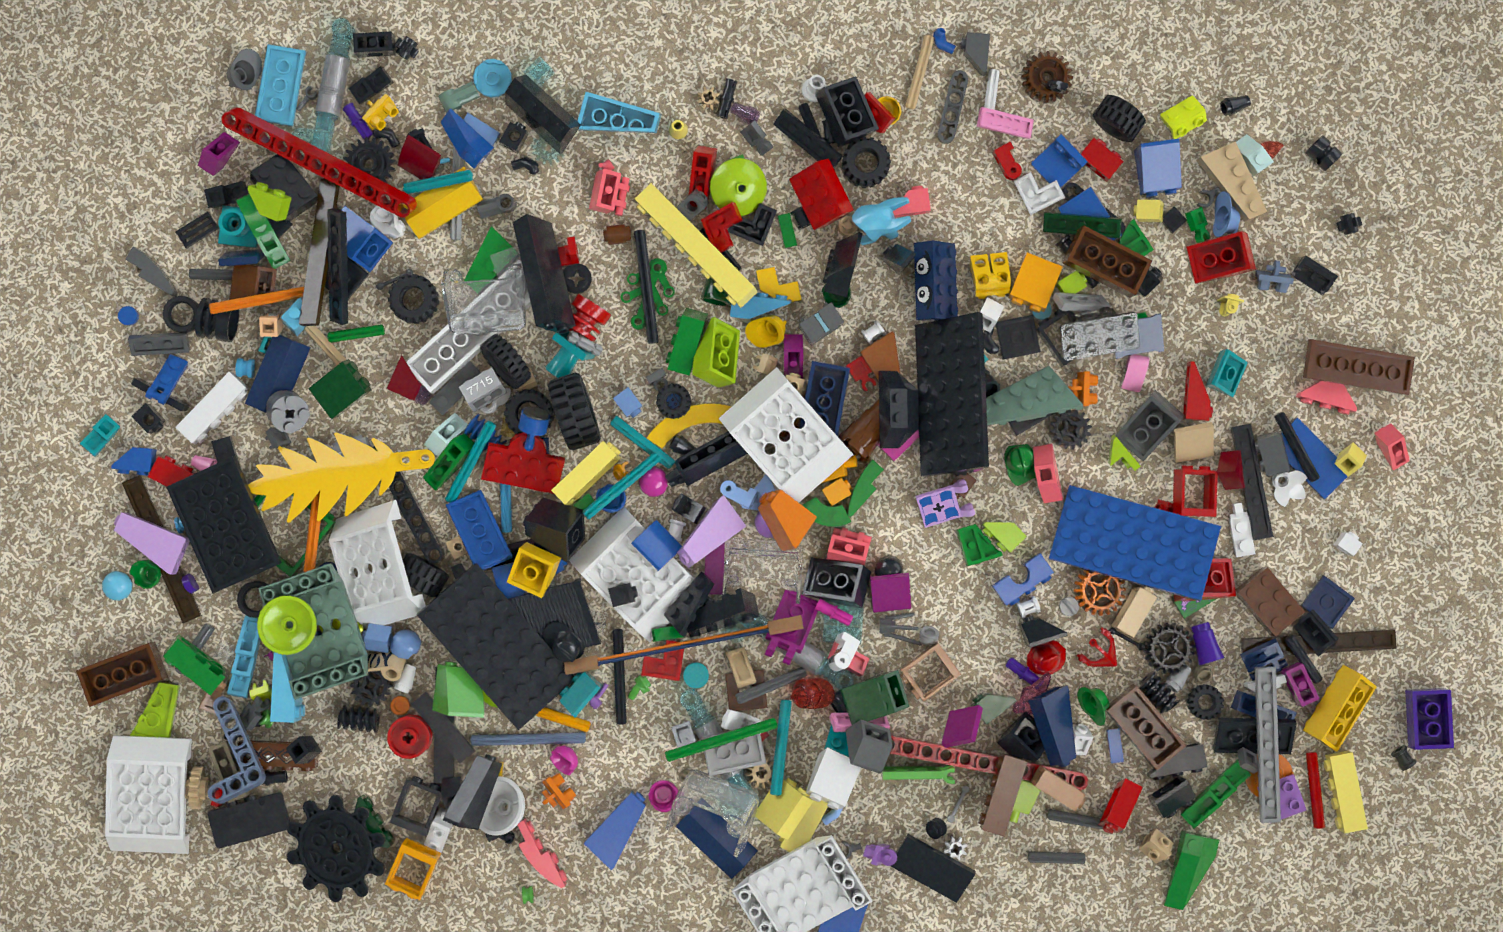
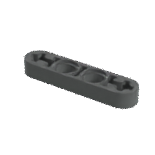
[937,70,968,144]

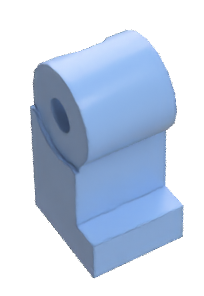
[720,480,759,509]

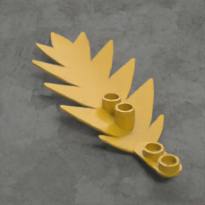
[248,432,435,523]

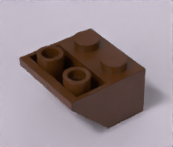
[229,265,277,307]

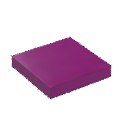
[870,573,911,613]
[941,705,983,748]

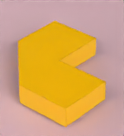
[756,267,802,303]

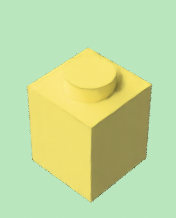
[1134,200,1164,222]
[1334,442,1367,477]

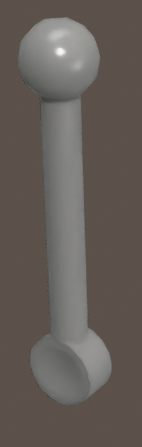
[947,786,970,823]

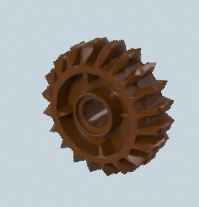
[1021,51,1073,104]

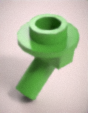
[628,675,651,700]

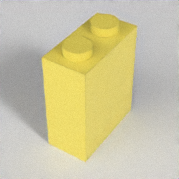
[754,777,814,840]

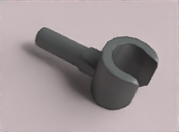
[296,86,317,112]

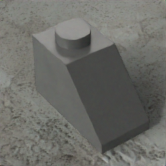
[961,32,990,76]

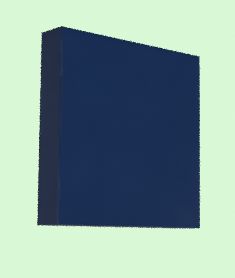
[218,249,265,267]
[1300,575,1355,629]

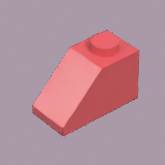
[893,186,931,218]
[1374,423,1410,471]

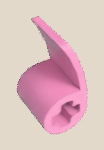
[1121,354,1149,392]

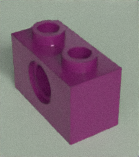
[1280,662,1320,707]

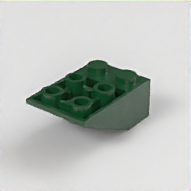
[840,670,910,725]

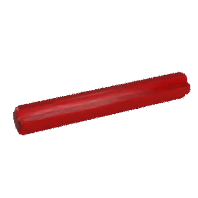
[1306,752,1325,829]

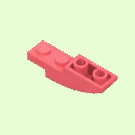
[518,818,568,888]

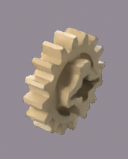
[185,766,209,809]

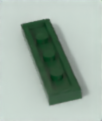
[1043,212,1122,239]

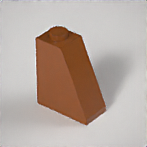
[859,331,901,383]

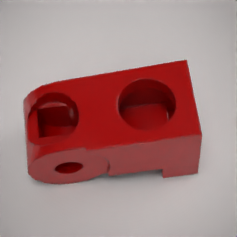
[992,141,1022,180]

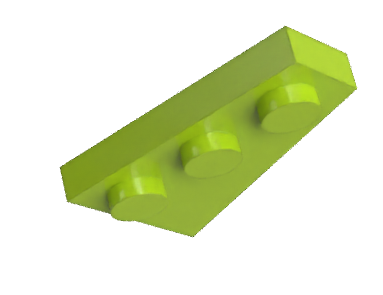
[130,682,180,738]

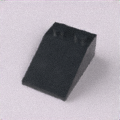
[802,557,871,608]

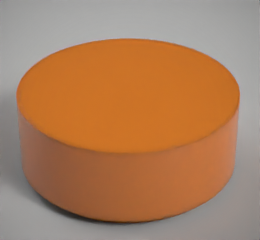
[390,696,410,715]

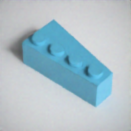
[578,92,662,133]

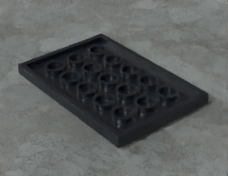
[166,456,282,594]

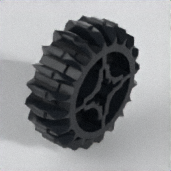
[1142,622,1195,675]

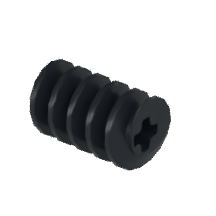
[1139,671,1180,714]
[337,705,380,733]

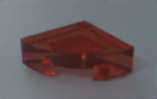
[1260,141,1284,159]

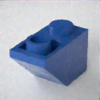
[111,447,157,476]

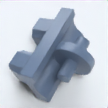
[1255,260,1294,293]

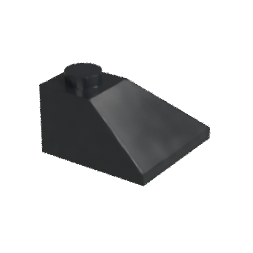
[1019,615,1068,647]
[997,711,1045,761]

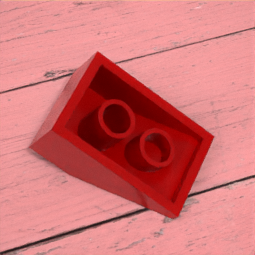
[1186,231,1256,284]
[1173,558,1236,601]

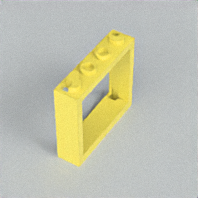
[551,441,621,506]

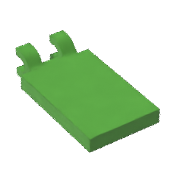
[881,765,955,784]

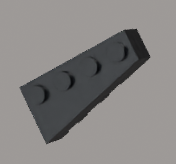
[686,588,760,640]

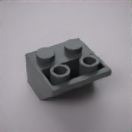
[846,720,893,774]

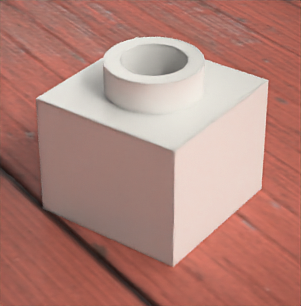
[1333,532,1363,556]

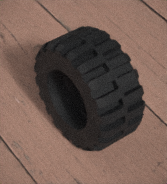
[548,372,601,450]

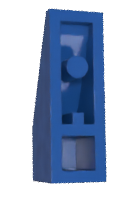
[440,109,494,169]

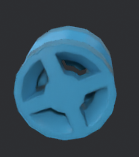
[235,358,255,378]

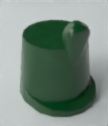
[700,278,731,306]

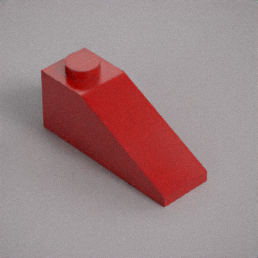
[689,145,717,210]
[1182,361,1213,422]

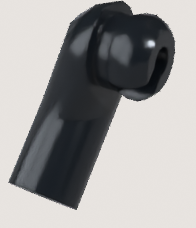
[511,157,539,175]

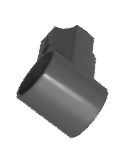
[477,194,517,219]

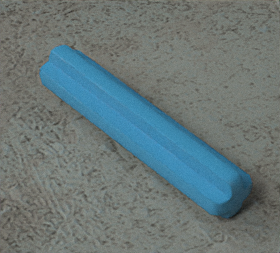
[500,483,512,533]

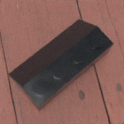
[505,75,581,154]

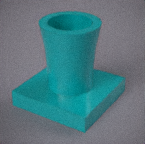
[218,205,258,248]
[545,331,595,378]

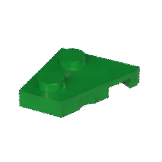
[1118,219,1154,256]
[956,524,1003,566]

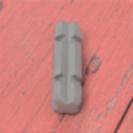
[567,331,603,356]

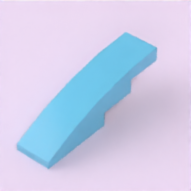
[227,616,261,698]

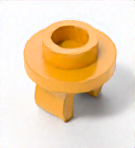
[613,461,632,480]

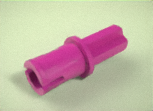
[815,598,853,626]

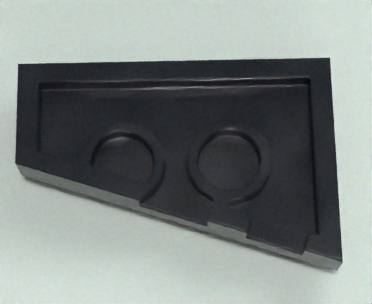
[664,571,714,638]

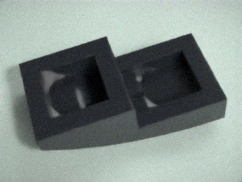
[348,66,394,104]
[204,181,246,209]

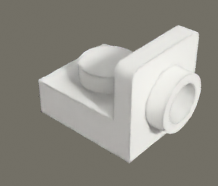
[1073,724,1094,756]

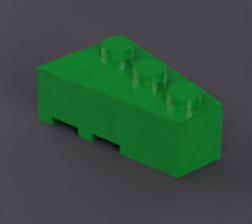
[464,226,520,295]
[666,307,708,376]
[163,634,226,696]

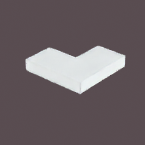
[1014,172,1065,215]

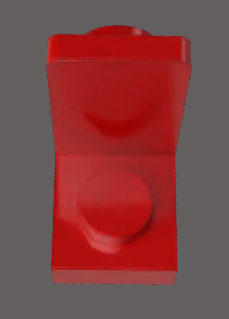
[557,236,579,266]

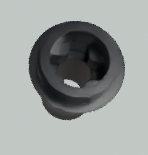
[1220,95,1251,116]
[669,434,696,455]

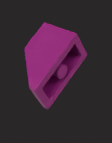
[197,132,240,176]
[784,334,803,379]

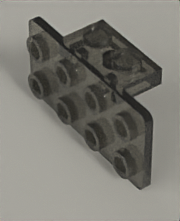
[1060,307,1140,361]

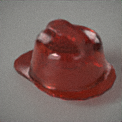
[790,678,835,709]

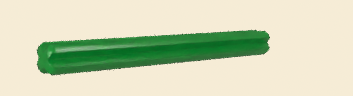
[665,718,778,762]

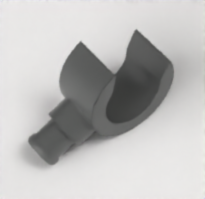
[1197,187,1221,208]
[841,841,862,859]

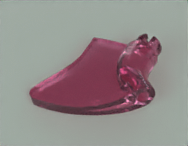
[1012,672,1051,714]

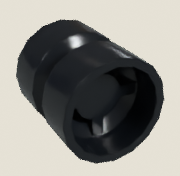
[1305,135,1343,171]

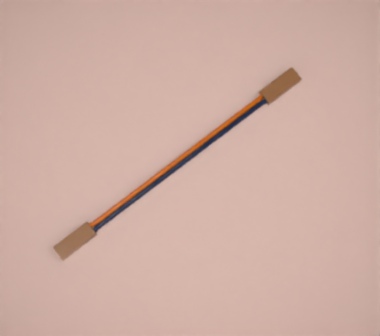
[564,615,804,675]

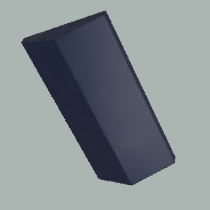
[245,334,311,413]
[675,798,758,879]

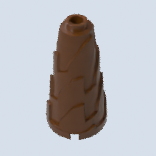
[838,399,880,463]

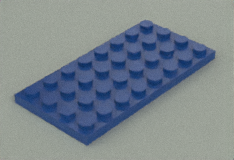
[1049,485,1221,601]

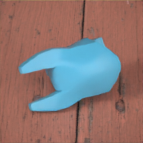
[852,197,911,246]

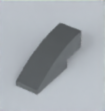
[125,247,178,297]

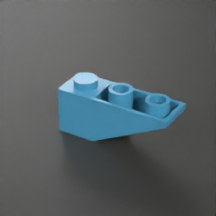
[730,292,792,319]

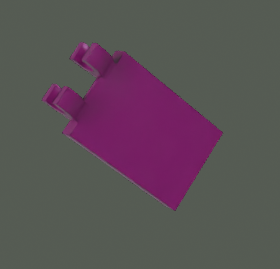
[764,588,818,665]

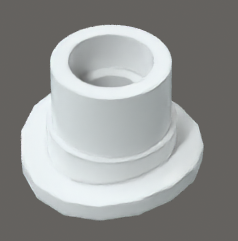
[802,75,827,102]

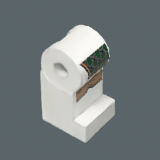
[828,632,860,671]

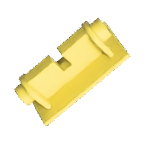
[1217,294,1244,317]

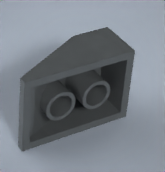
[1116,390,1184,461]

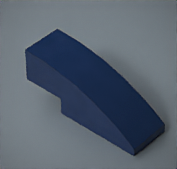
[1230,690,1297,719]

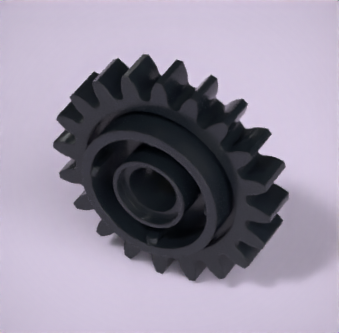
[343,137,396,191]

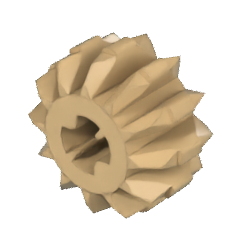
[745,756,774,789]

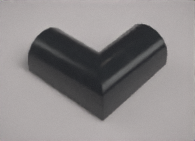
[728,203,777,246]

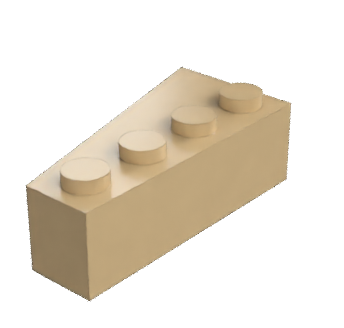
[1196,141,1267,222]

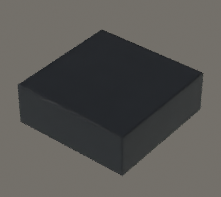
[1162,206,1187,234]

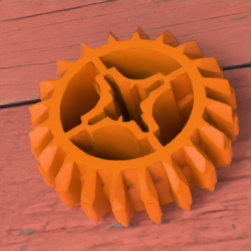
[1073,569,1126,616]

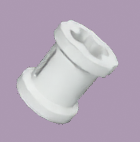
[861,320,886,345]
[669,519,686,542]
[1016,596,1041,619]

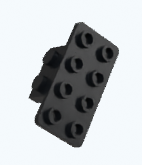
[207,792,290,849]

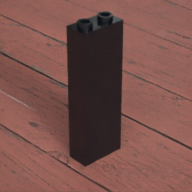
[513,214,576,334]

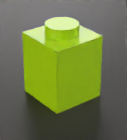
[1056,271,1087,294]

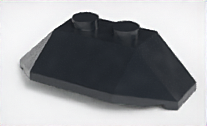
[878,371,919,449]

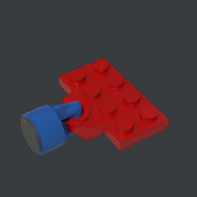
[481,407,565,494]

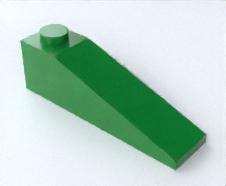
[1164,830,1219,910]

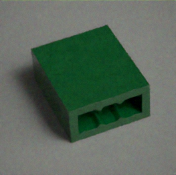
[308,359,372,419]

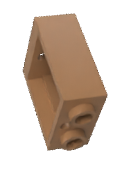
[900,642,961,702]
[1030,765,1086,811]

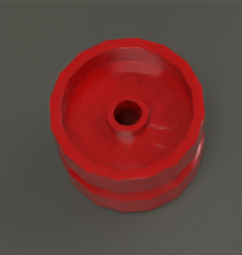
[387,714,433,759]

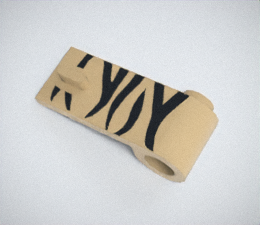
[368,652,406,681]

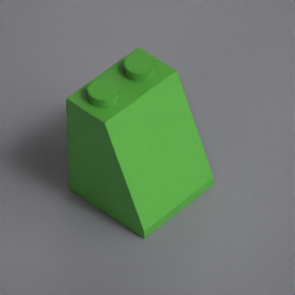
[432,661,484,718]

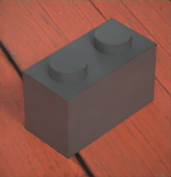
[1255,431,1290,476]

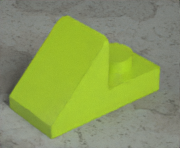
[1108,434,1141,471]

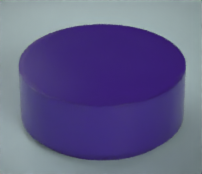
[182,573,199,594]

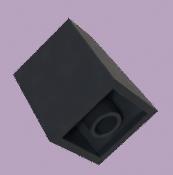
[523,497,585,562]

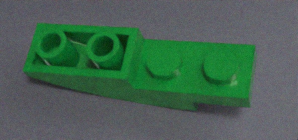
[236,194,291,269]

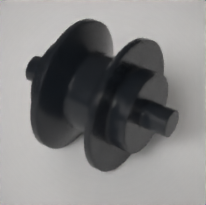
[926,818,947,839]

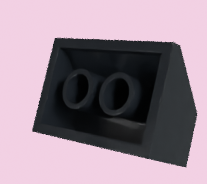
[815,76,879,148]
[822,232,863,297]

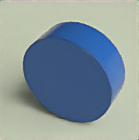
[118,306,139,326]

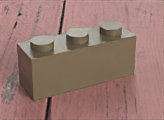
[207,740,252,803]

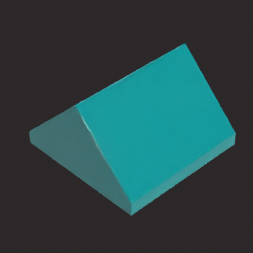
[1206,349,1248,397]

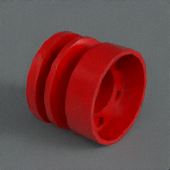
[569,294,611,343]

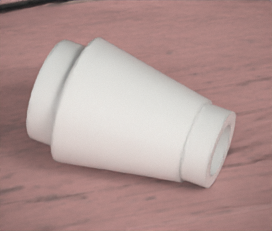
[394,664,416,694]

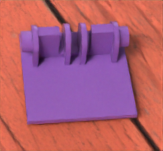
[1257,774,1306,824]

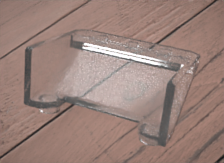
[441,263,526,335]

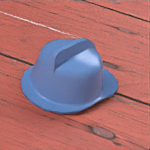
[1213,191,1240,237]

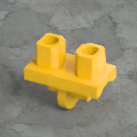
[362,93,399,131]

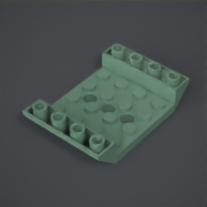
[258,563,368,700]

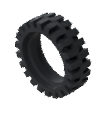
[480,334,531,389]

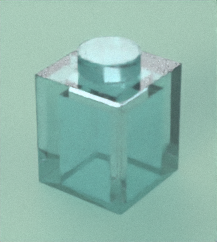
[524,56,555,87]

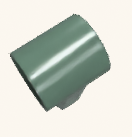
[438,81,480,113]

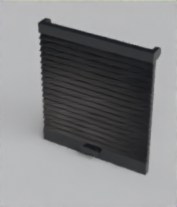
[508,578,602,648]

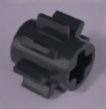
[394,36,419,60]
[1336,213,1362,235]

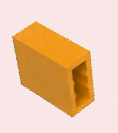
[1008,252,1063,313]

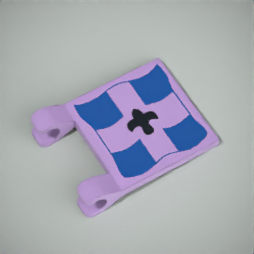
[916,479,975,528]

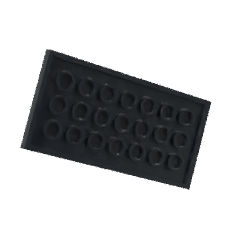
[915,312,989,477]
[416,563,575,730]

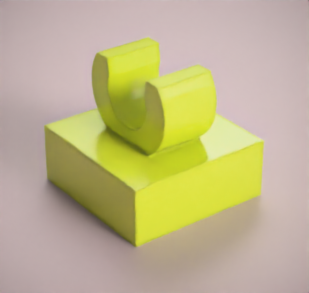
[249,680,272,701]

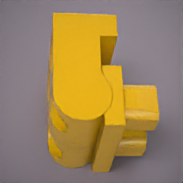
[969,252,1011,299]

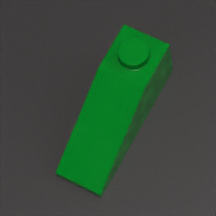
[423,433,474,491]

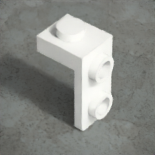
[721,709,763,734]
[424,807,453,853]

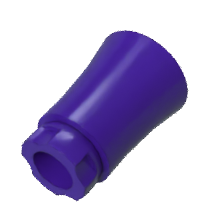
[1191,622,1225,665]

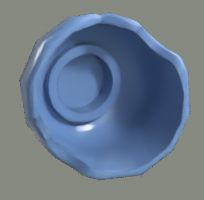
[390,629,421,659]

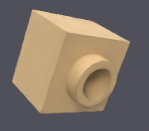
[446,536,468,560]

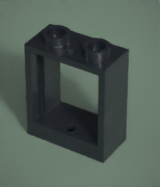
[1036,309,1096,368]
[389,776,442,837]

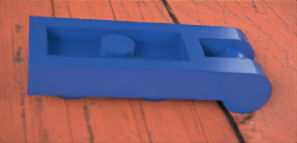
[145,354,188,405]

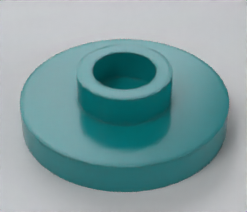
[683,662,709,688]

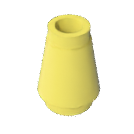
[669,120,688,139]

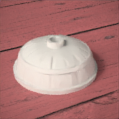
[479,776,525,835]

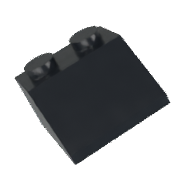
[1148,776,1196,818]

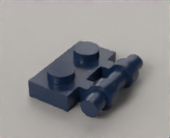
[1240,638,1288,681]

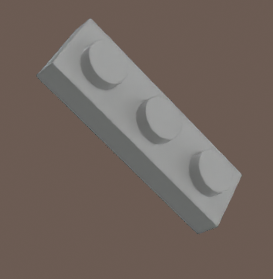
[1052,292,1111,313]

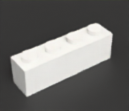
[175,372,250,444]

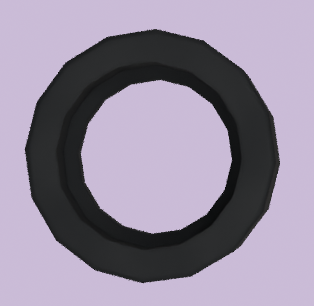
[162,296,199,333]
[237,581,269,618]

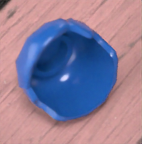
[595,484,626,513]

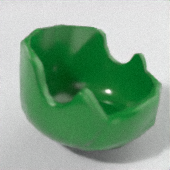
[129,560,161,589]

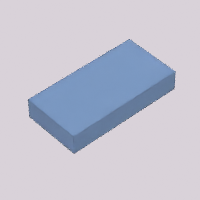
[463,113,501,146]

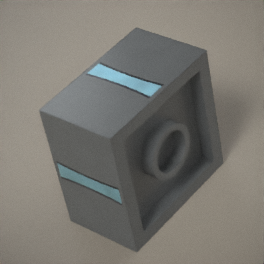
[798,302,844,346]

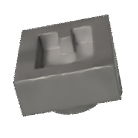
[671,721,697,747]

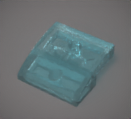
[822,601,864,645]

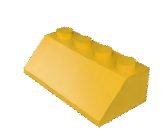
[1303,665,1377,752]

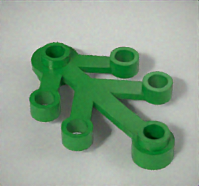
[621,258,675,330]

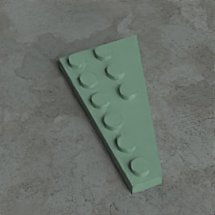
[986,366,1083,427]

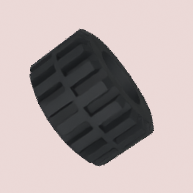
[1093,95,1146,143]
[842,137,891,188]
[388,274,439,324]
[504,389,554,435]
[403,553,449,597]

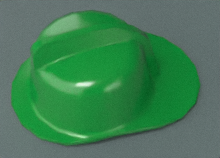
[1004,444,1036,486]
[1077,687,1110,726]

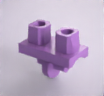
[863,843,897,866]

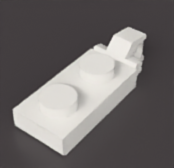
[1229,503,1255,557]

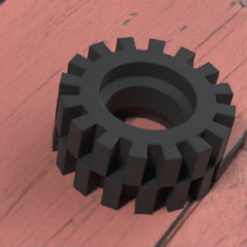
[656,383,691,419]
[1187,684,1224,720]

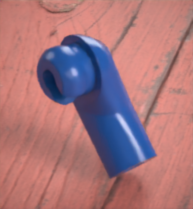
[933,28,956,54]

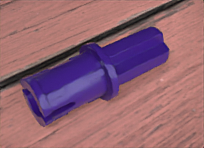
[343,103,373,140]
[1006,657,1042,689]

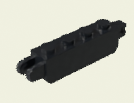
[665,431,748,487]

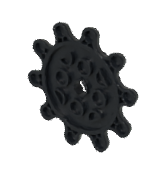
[287,795,386,902]

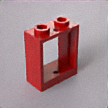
[1173,465,1218,517]
[1098,778,1143,834]

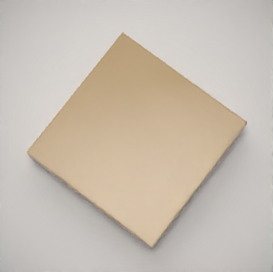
[1174,422,1214,463]

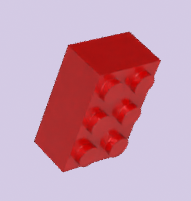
[789,159,854,230]

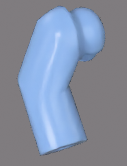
[822,808,843,825]

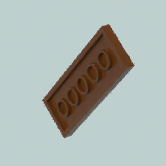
[1303,339,1415,395]

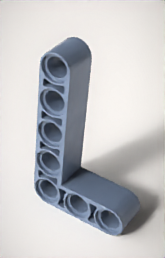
[208,696,266,804]

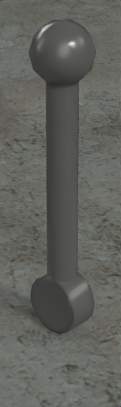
[376,269,413,290]

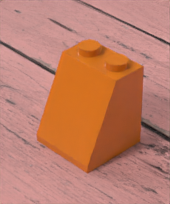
[758,489,817,551]

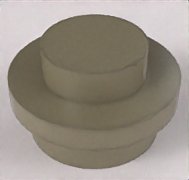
[1194,664,1213,683]

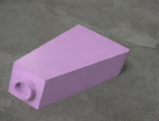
[677,495,746,568]
[114,512,190,575]

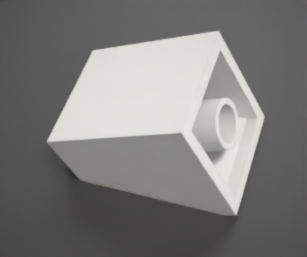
[806,748,861,810]

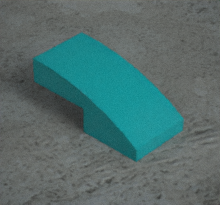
[80,414,120,457]

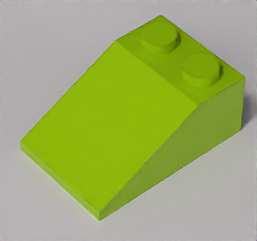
[692,317,740,388]

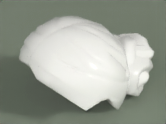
[370,205,406,239]

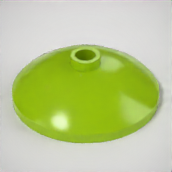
[710,158,767,216]
[257,596,317,655]

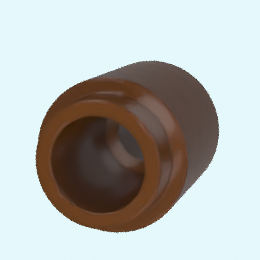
[603,224,631,245]

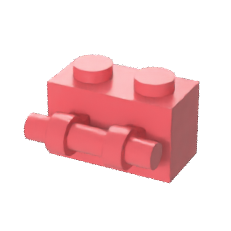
[589,169,630,216]
[827,527,872,566]

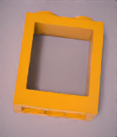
[385,837,442,900]

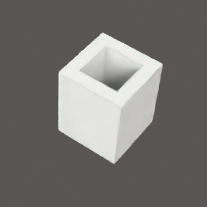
[979,297,1004,332]

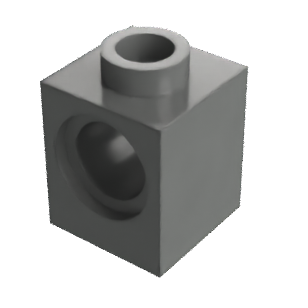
[676,188,709,221]

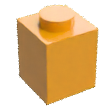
[821,478,852,506]

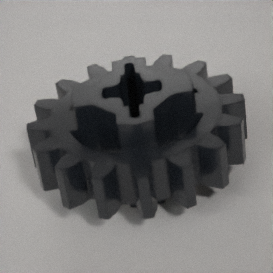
[1049,409,1092,450]
[350,670,393,707]

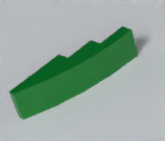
[1181,759,1251,829]

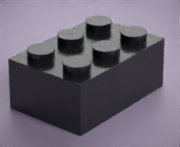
[250,154,318,224]

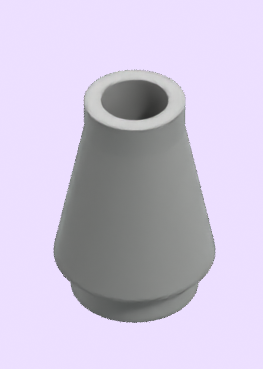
[1165,665,1192,693]

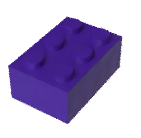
[1405,688,1454,750]

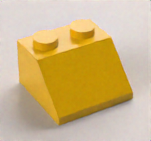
[507,542,561,598]

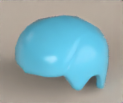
[102,571,132,601]

